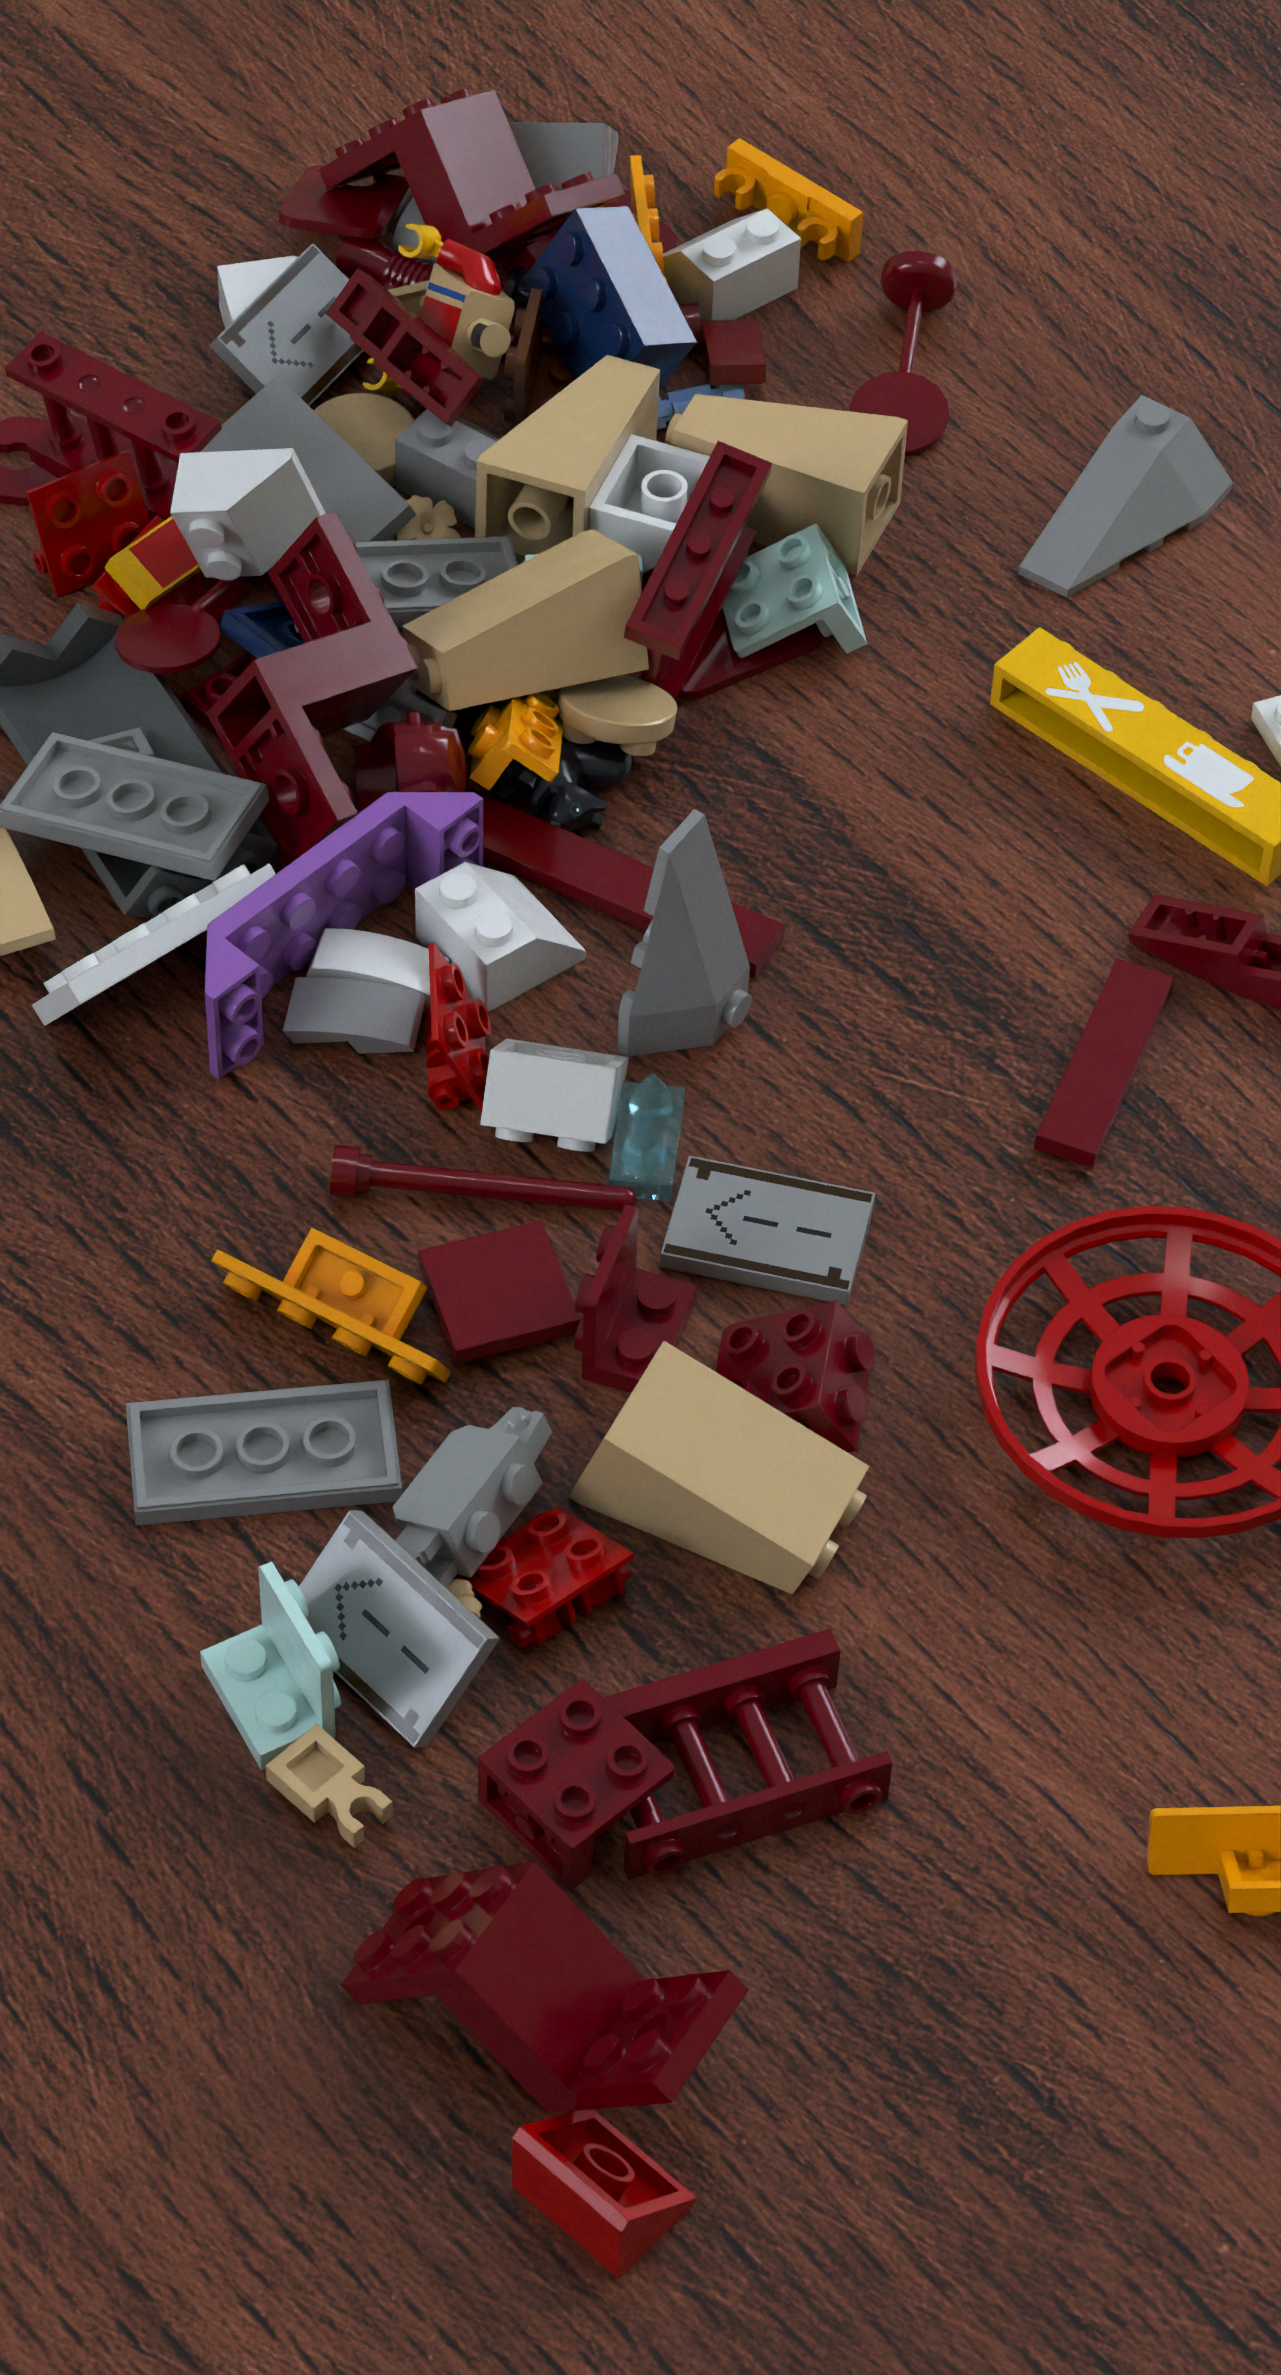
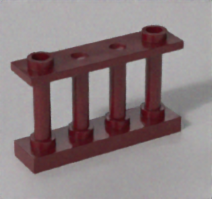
[4,332,222,521]
[624,441,772,701]
[603,1628,893,1880]

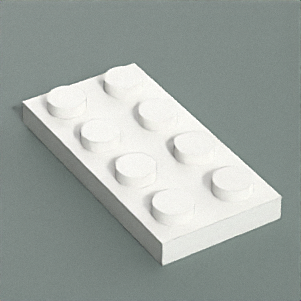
[32,863,276,1026]

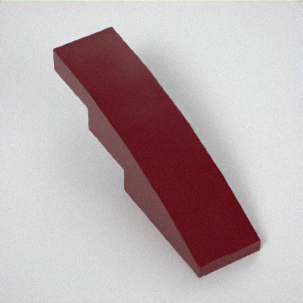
[326,268,485,427]
[1128,894,1281,1010]

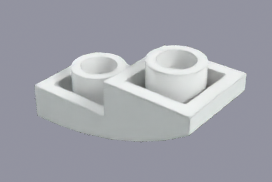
[306,928,450,1013]

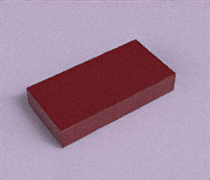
[701,320,766,385]

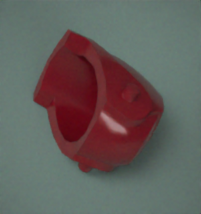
[353,712,469,814]

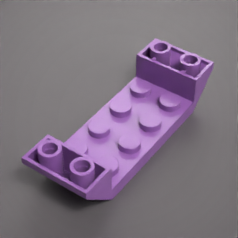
[205,792,483,1080]

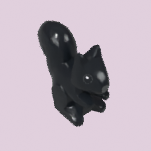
[495,737,632,831]

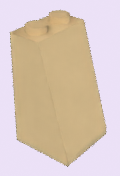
[475,355,660,563]
[665,394,908,576]
[402,529,649,711]
[568,1341,870,1595]

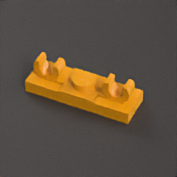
[714,138,863,263]

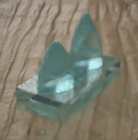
[609,1073,685,1201]

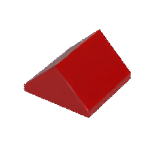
[512,2109,697,2279]

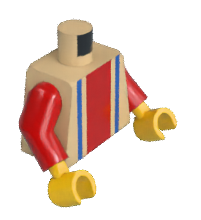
[363,223,515,397]

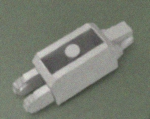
[393,1407,552,1588]

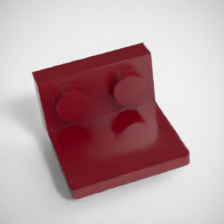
[574,1204,697,1393]
[478,1680,674,1891]

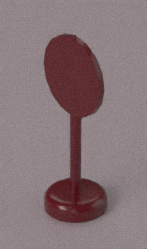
[849,251,958,456]
[115,567,272,674]

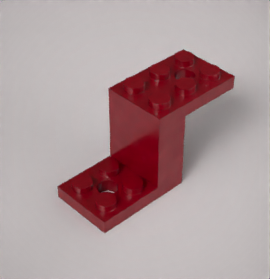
[319,88,625,260]
[207,511,418,866]
[341,1861,749,2113]

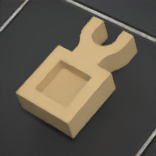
[266,1724,393,1848]

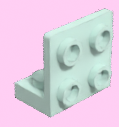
[723,523,867,658]
[200,1561,341,1770]

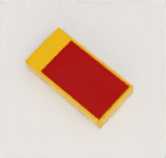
[104,516,201,610]

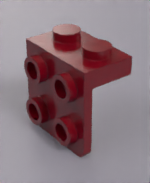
[715,1300,875,1453]

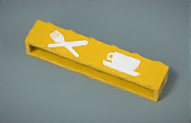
[990,627,1281,886]

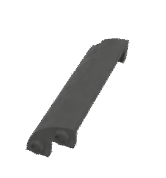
[0,602,279,917]

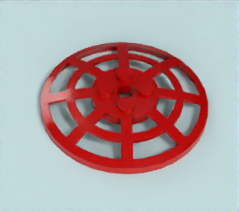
[975,1206,1281,1538]

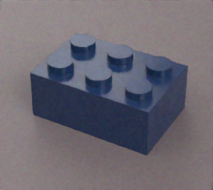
[523,206,697,390]

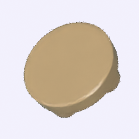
[314,393,415,486]
[558,675,677,756]

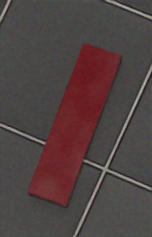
[1034,958,1175,1168]

